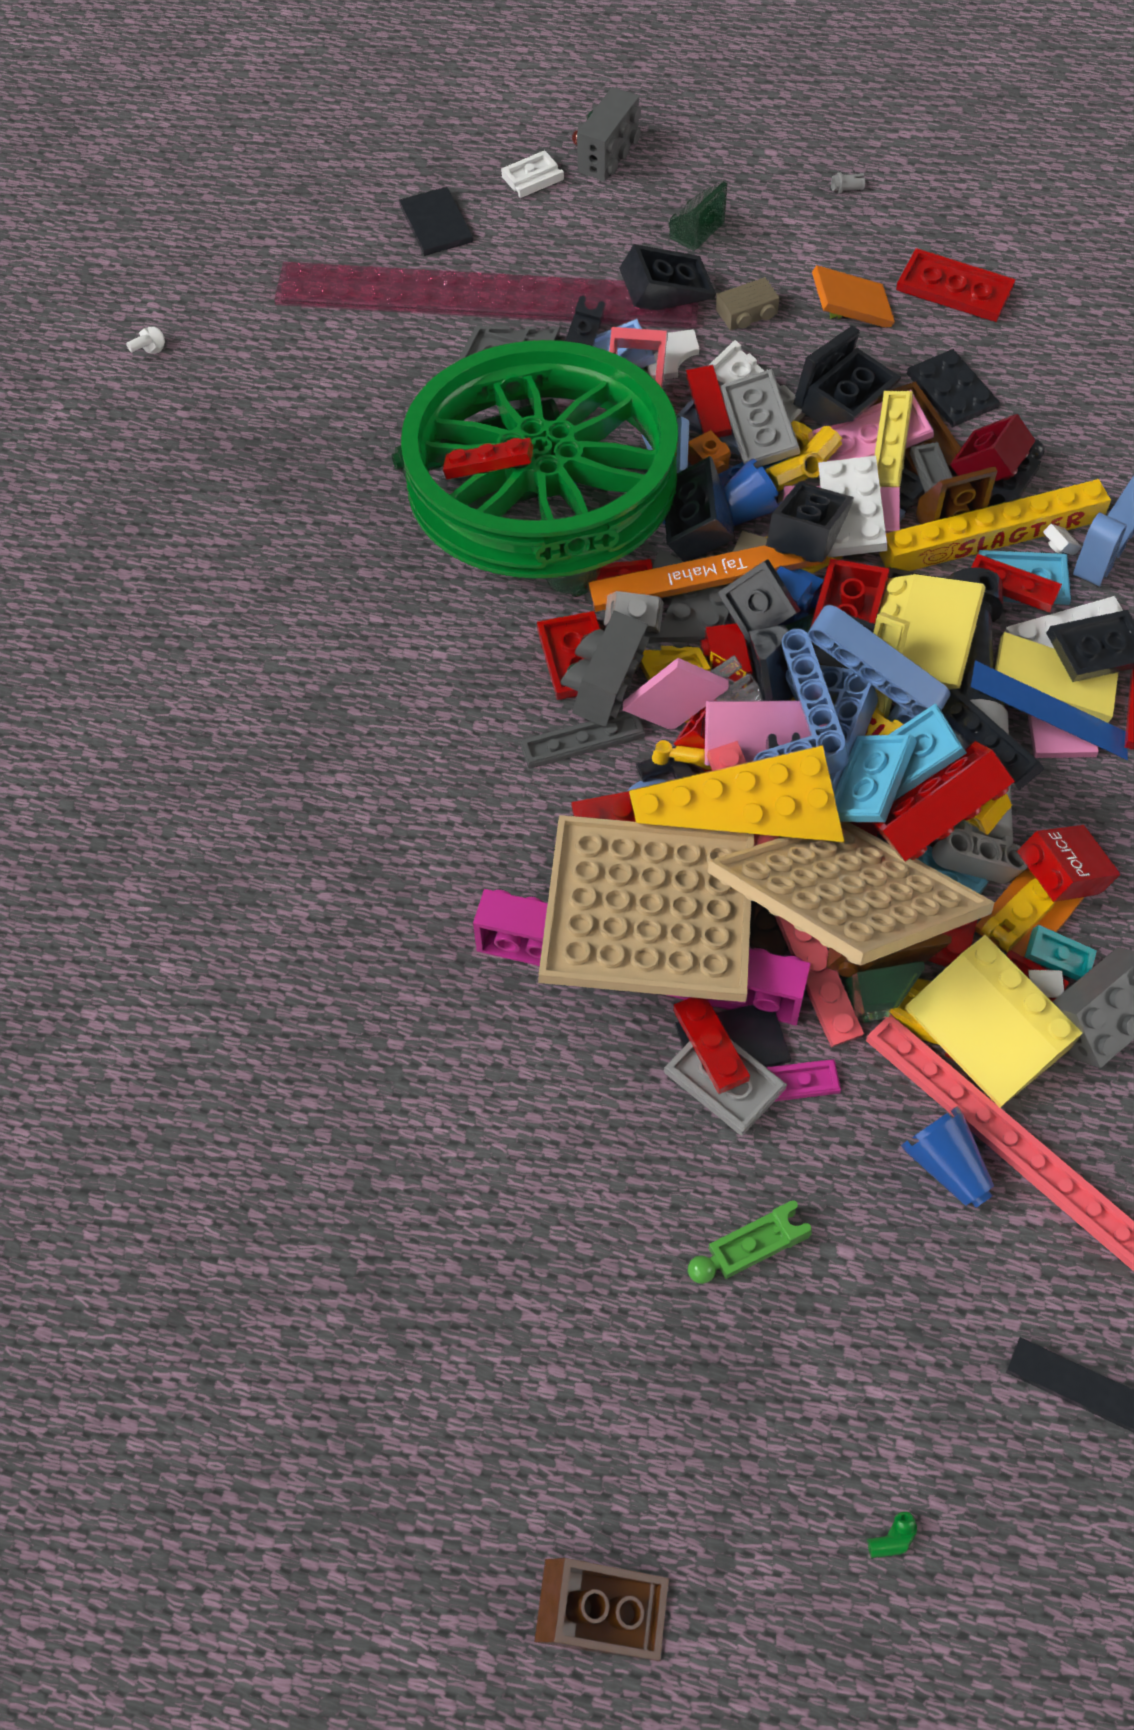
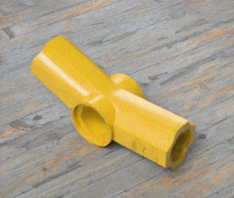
[765,426,842,492]

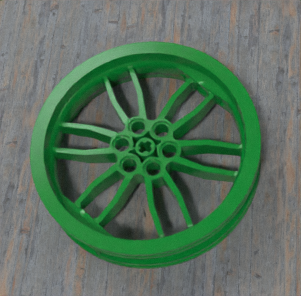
[401,340,678,578]

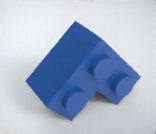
[776,566,824,631]

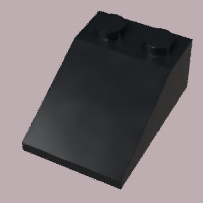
[619,244,716,311]
[665,456,735,562]
[766,482,854,562]
[749,625,797,701]

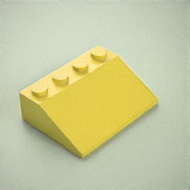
[879,574,986,689]
[905,935,1082,1108]

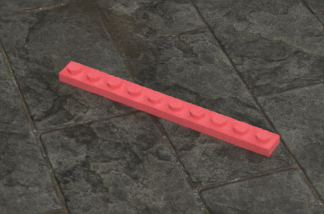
[706,741,864,1047]
[866,1014,1134,1271]

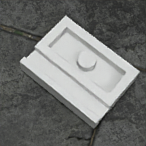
[501,150,564,198]

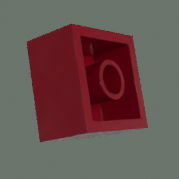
[950,413,1036,481]

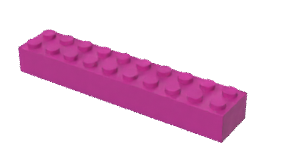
[473,889,811,1026]

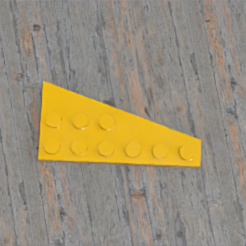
[629,745,844,842]

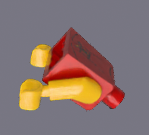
[652,699,718,772]

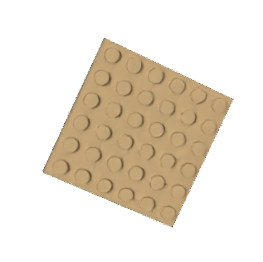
[538,815,754,1002]
[707,822,995,966]

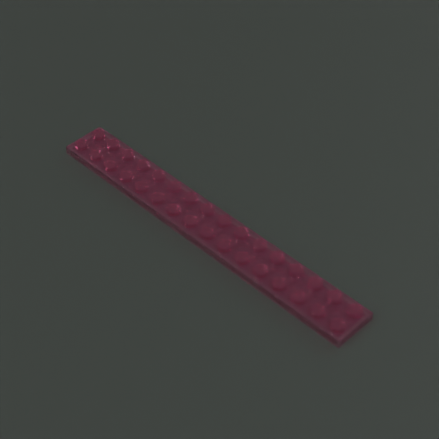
[274,262,699,329]

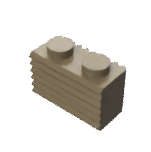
[716,277,779,331]

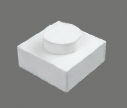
[1043,524,1082,555]

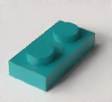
[1025,925,1097,981]

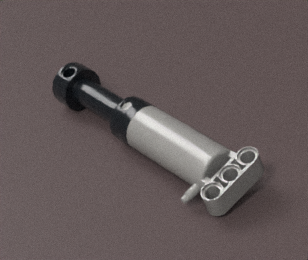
[932,567,1028,884]

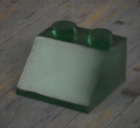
[669,181,728,251]
[845,961,925,1023]

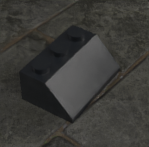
[801,348,901,426]

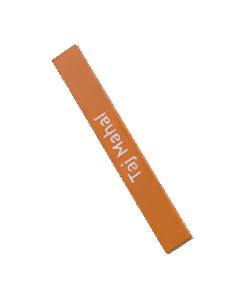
[589,545,827,612]

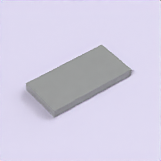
[719,369,801,468]

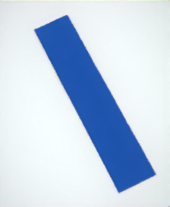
[971,661,1128,760]

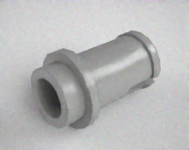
[831,172,865,194]

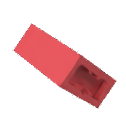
[609,327,667,388]

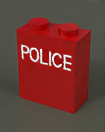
[1017,825,1121,902]

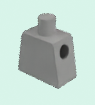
[604,591,664,633]

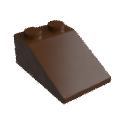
[916,467,997,524]
[827,934,952,978]
[534,1558,669,1661]

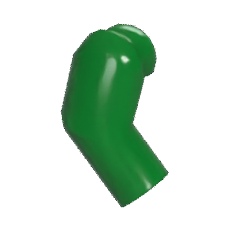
[867,1512,917,1559]

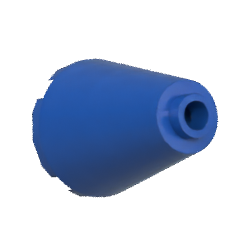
[723,458,782,526]
[901,1106,994,1208]

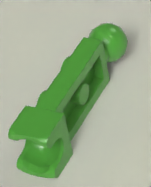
[687,1201,812,1284]

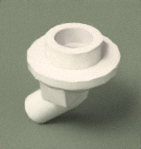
[126,327,165,354]

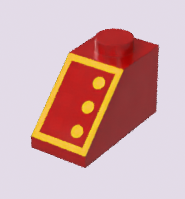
[700,623,752,688]

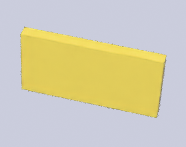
[995,632,1118,723]

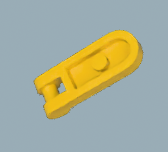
[981,879,1056,952]

